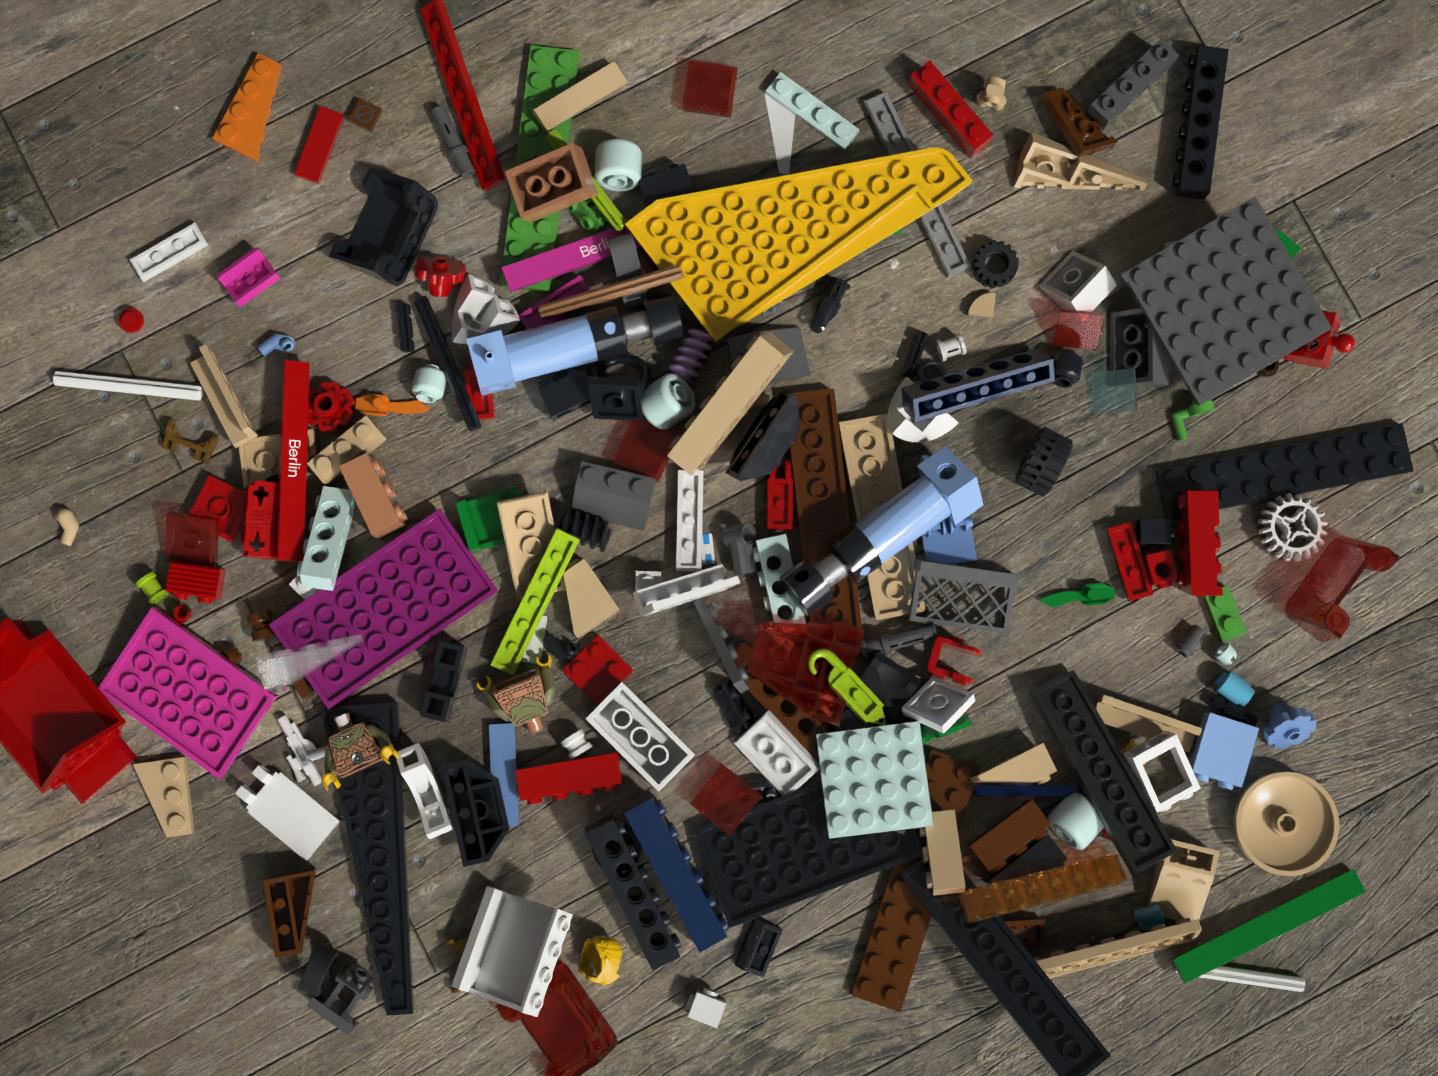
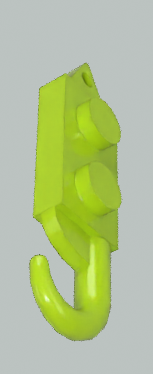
[808,648,887,726]

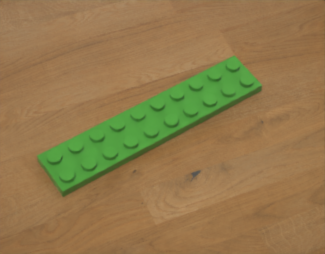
[500,45,580,293]

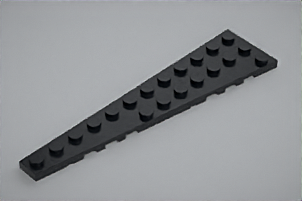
[320,702,414,1016]

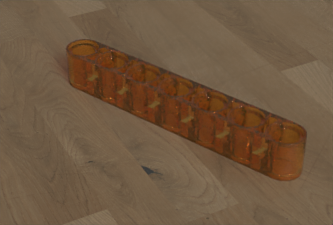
[958,854,1127,922]

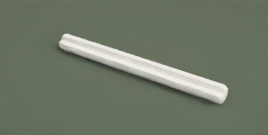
[53,371,203,401]

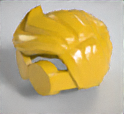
[578,935,622,985]

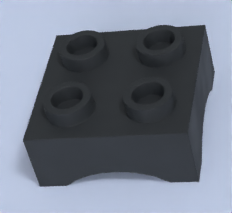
[860,652,921,725]

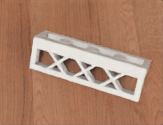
[633,564,740,617]

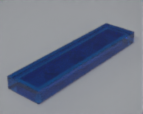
[973,785,1079,796]

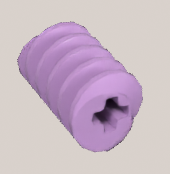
[668,329,714,385]

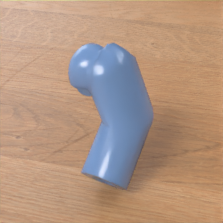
[257,333,295,356]

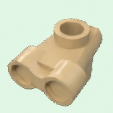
[976,77,1006,110]

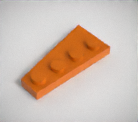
[212,53,282,163]

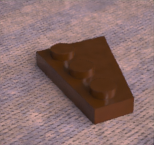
[1040,88,1118,157]

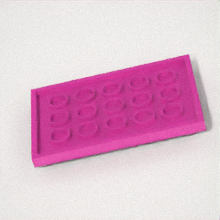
[99,607,278,779]

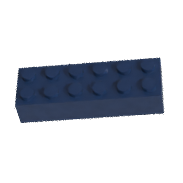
[624,797,729,952]

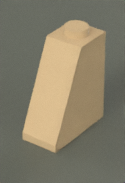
[563,558,620,639]

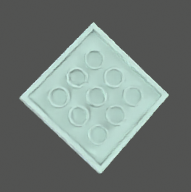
[816,721,934,839]

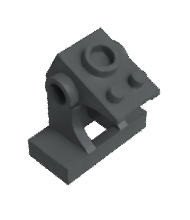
[307,963,374,1036]

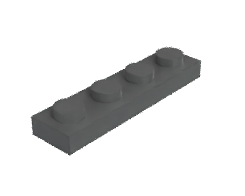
[694,597,750,693]

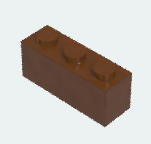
[967,799,1051,872]

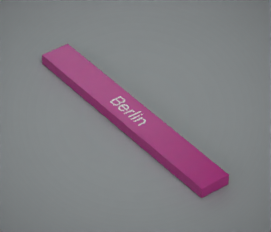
[501,227,641,293]

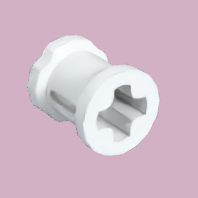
[935,333,967,362]

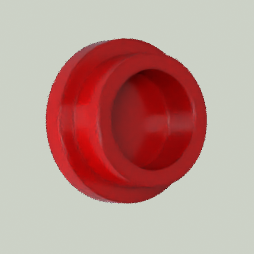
[118,308,144,333]

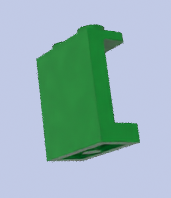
[456,485,523,553]

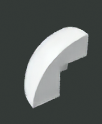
[452,274,520,344]
[887,377,958,442]

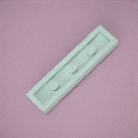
[766,72,860,151]

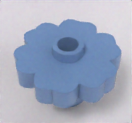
[1264,702,1317,749]

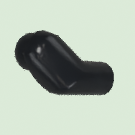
[542,633,579,660]

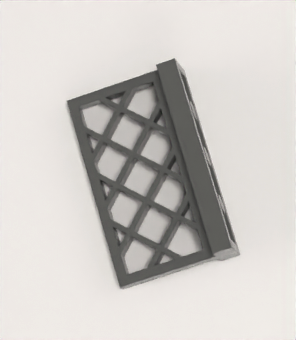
[908,559,1020,634]

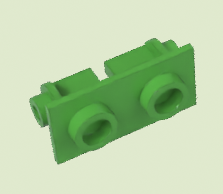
[566,198,609,236]

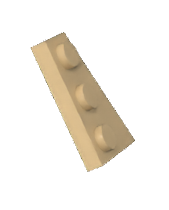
[133,757,195,837]

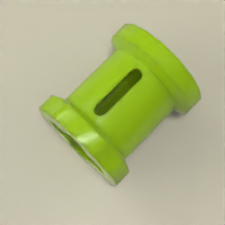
[135,572,169,605]

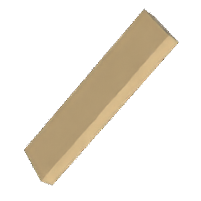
[532,61,628,133]

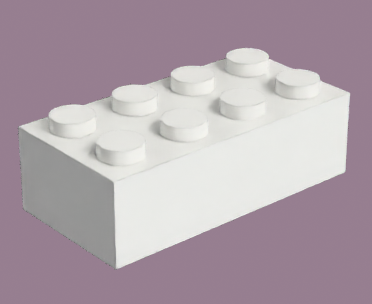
[586,682,695,792]

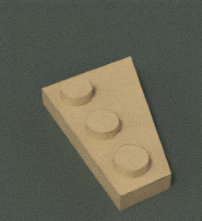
[239,429,318,489]

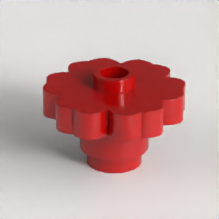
[414,255,466,297]
[308,382,356,433]

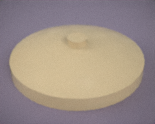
[1233,772,1339,876]

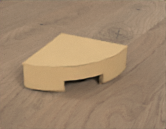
[967,293,996,319]

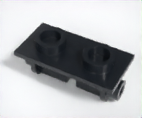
[713,679,755,734]

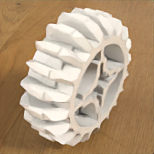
[1258,493,1328,562]

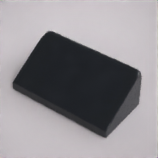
[735,918,783,978]

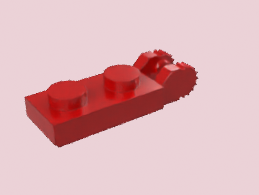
[767,460,793,530]

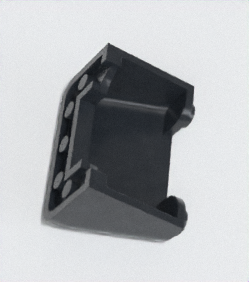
[328,167,438,286]

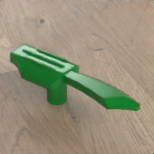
[1040,583,1116,608]

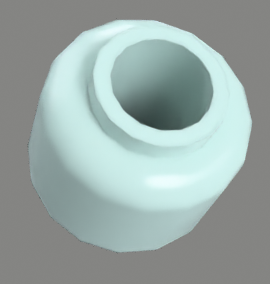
[412,364,447,403]

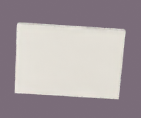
[734,710,820,796]

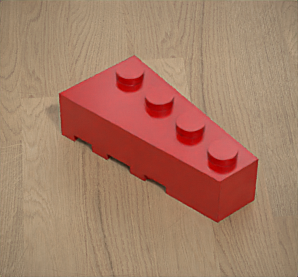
[1176,489,1223,596]

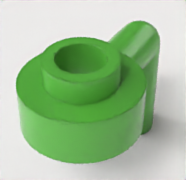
[1171,400,1215,441]

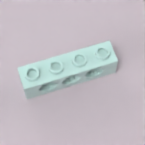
[297,486,356,591]
[753,534,808,641]

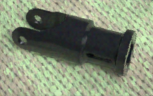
[811,276,851,333]

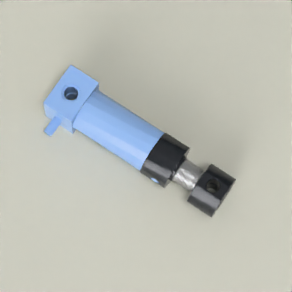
[466,292,684,396]
[780,446,983,616]

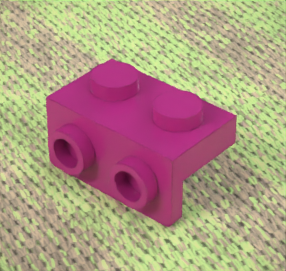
[217,247,281,307]

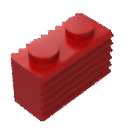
[165,562,226,604]

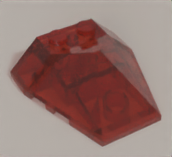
[746,622,865,726]

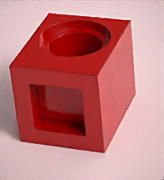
[1143,549,1179,590]

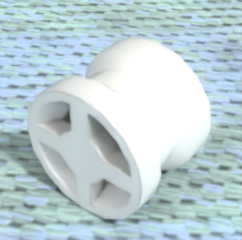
[561,729,593,760]

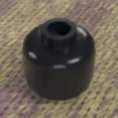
[1051,349,1083,388]

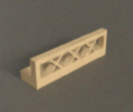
[190,344,258,448]
[1095,695,1202,753]

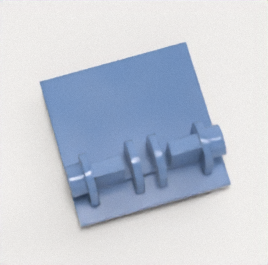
[922,516,977,564]

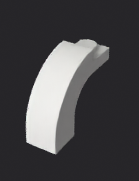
[396,743,453,839]

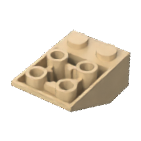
[1147,839,1220,921]

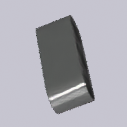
[607,233,649,309]

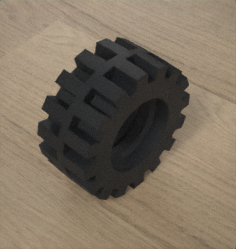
[972,240,1019,288]

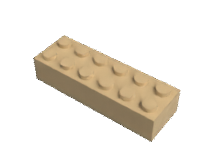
[667,332,794,475]

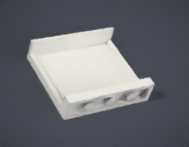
[451,886,573,1017]

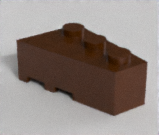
[263,869,316,958]

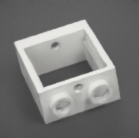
[1122,730,1201,812]

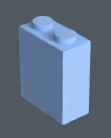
[1189,712,1259,790]

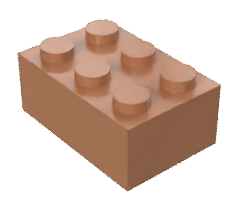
[505,143,598,223]
[339,453,408,540]

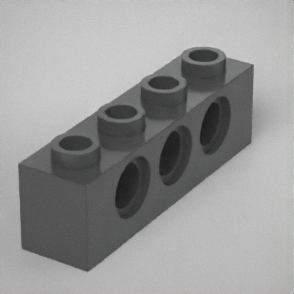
[1086,38,1179,131]

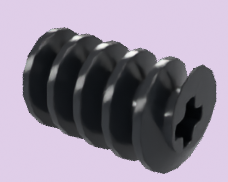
[558,507,613,553]

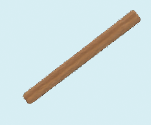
[538,265,683,319]

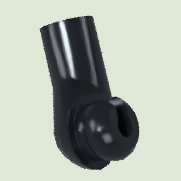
[741,778,778,802]

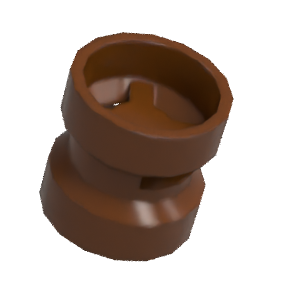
[246,610,276,642]

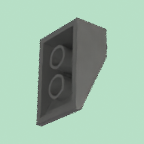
[727,327,811,385]

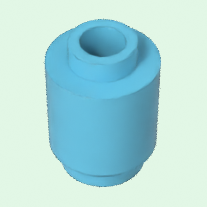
[1214,670,1255,706]

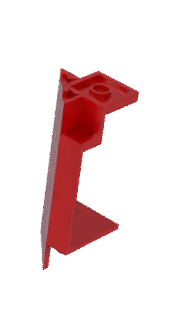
[0,618,137,804]

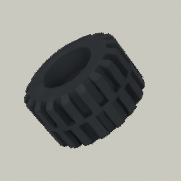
[1015,427,1073,497]

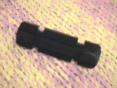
[396,303,415,353]
[901,330,928,379]
[1209,694,1259,727]

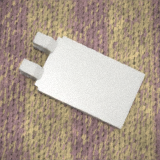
[235,765,341,861]

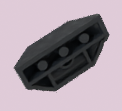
[725,388,800,482]
[441,759,510,867]

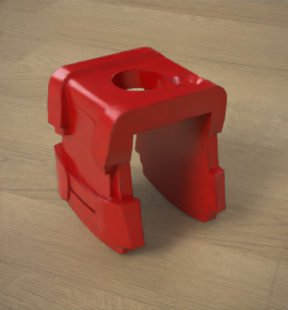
[928,636,983,686]

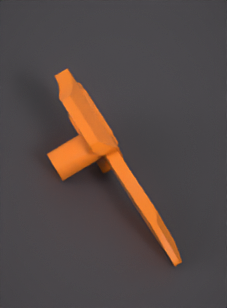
[355,394,430,417]

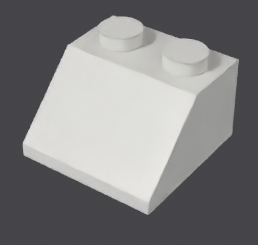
[1039,251,1117,320]

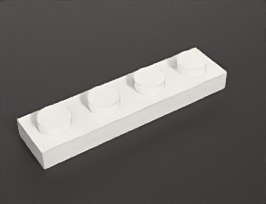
[676,470,704,572]

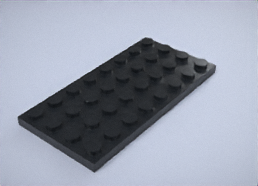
[694,782,923,928]

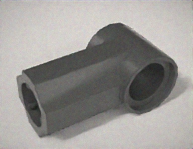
[722,523,756,575]

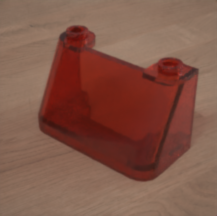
[1285,536,1400,642]
[495,960,617,1076]

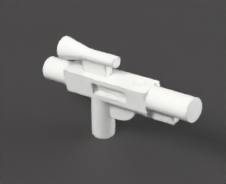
[277,715,326,787]

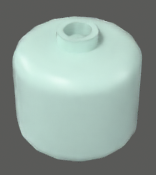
[594,138,642,192]
[642,374,696,429]
[1047,792,1104,850]

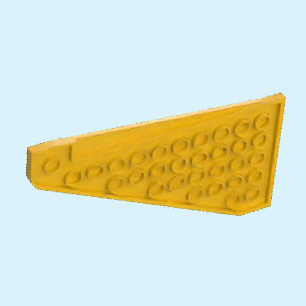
[625,147,972,343]

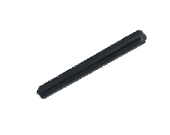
[415,296,481,432]

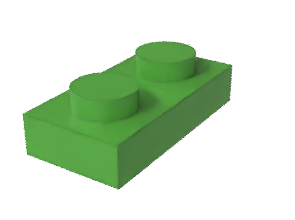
[1203,585,1246,642]

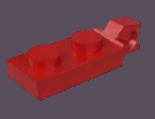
[464,354,495,420]

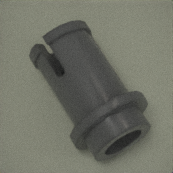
[1176,624,1206,658]

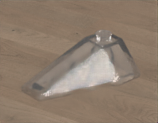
[255,634,364,694]

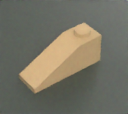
[970,743,1057,785]

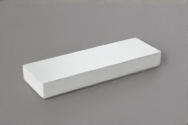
[130,222,209,282]

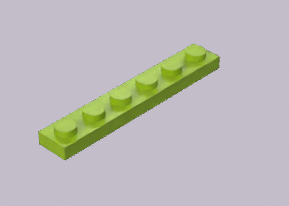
[490,528,580,676]

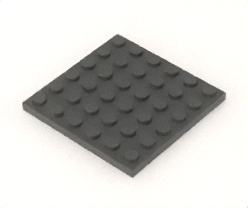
[1121,197,1332,406]

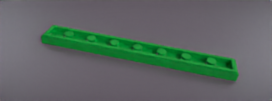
[1172,869,1366,983]

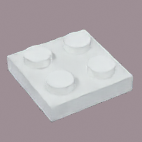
[902,676,975,734]

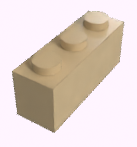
[307,415,387,487]
[919,810,965,896]

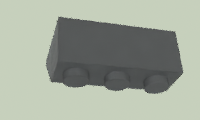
[1110,308,1170,388]
[571,461,656,531]

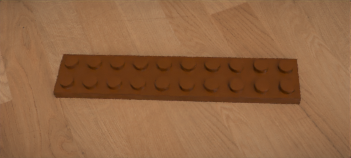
[790,388,863,644]
[851,749,980,1012]

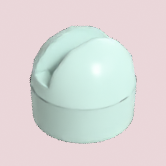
[1214,643,1237,665]

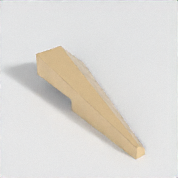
[1013,132,1147,191]

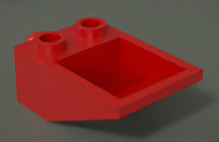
[1281,310,1355,369]

